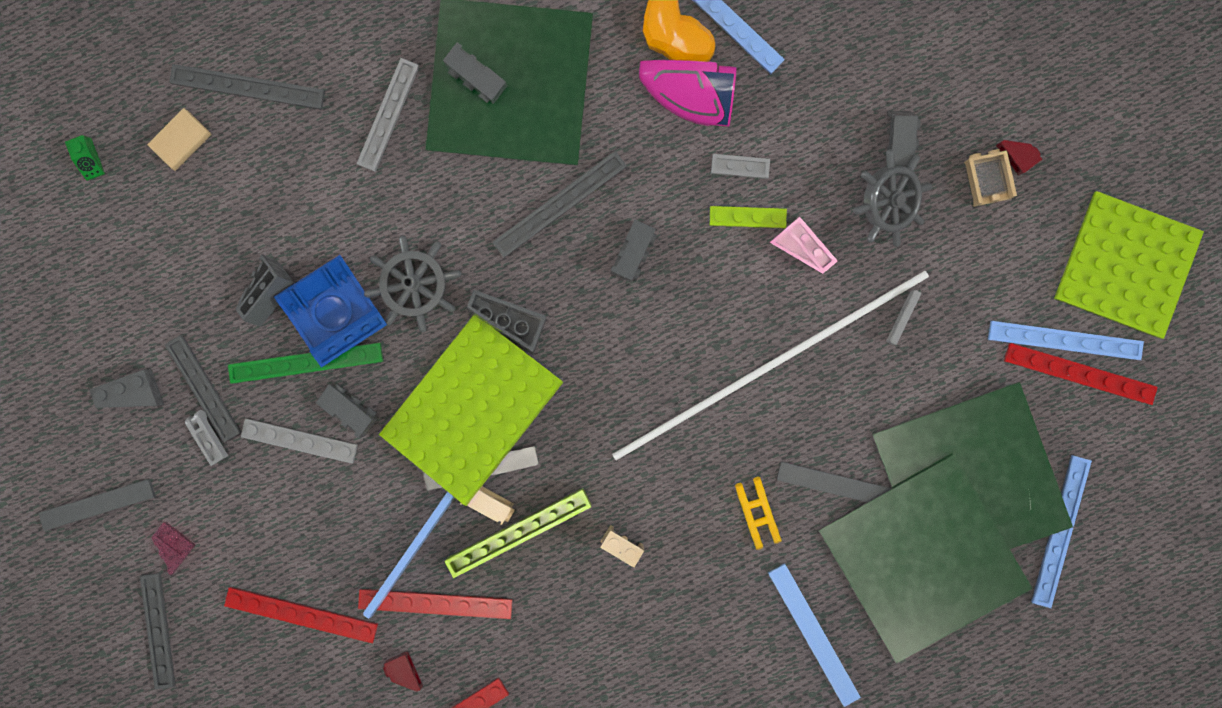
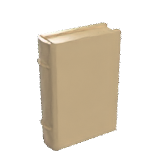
[147,108,212,171]

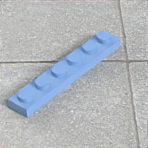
[692,0,785,75]

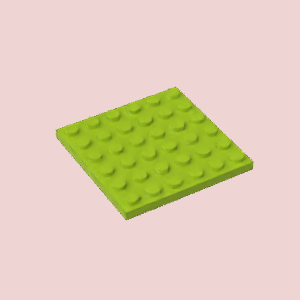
[1054,191,1204,339]

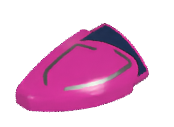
[639,60,736,127]

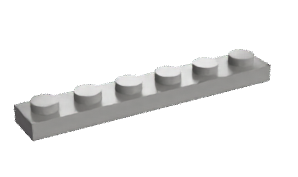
[357,58,420,172]
[241,418,358,464]

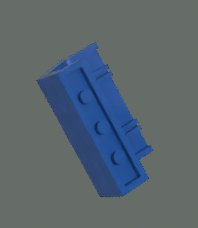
[274,255,387,367]

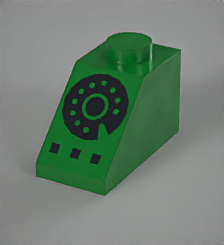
[65,135,105,181]

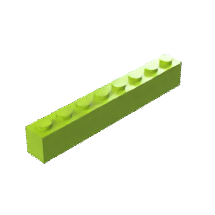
[444,488,592,578]

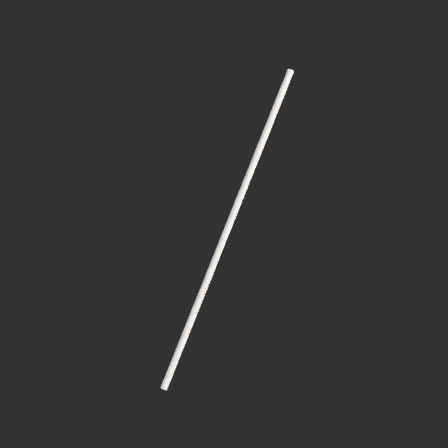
[612,271,929,460]

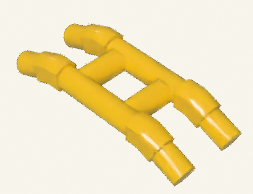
[735,477,782,550]

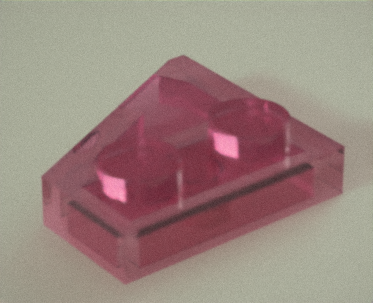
[152,522,196,575]

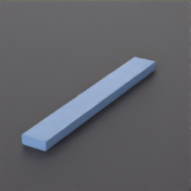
[988,321,1144,360]
[1031,455,1092,608]
[363,492,455,619]
[768,563,861,707]

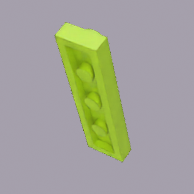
[709,206,787,229]

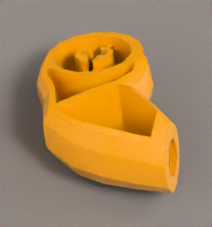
[643,0,716,62]

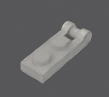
[185,410,228,466]

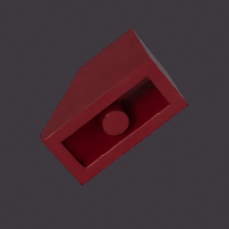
[996,140,1043,176]
[383,651,423,692]

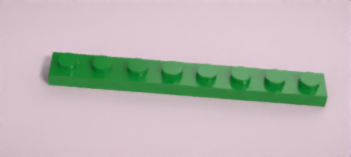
[228,343,384,384]

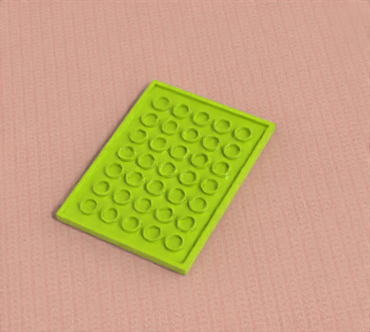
[379,315,563,506]

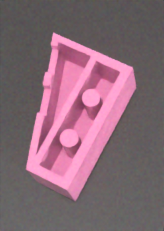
[770,217,837,274]

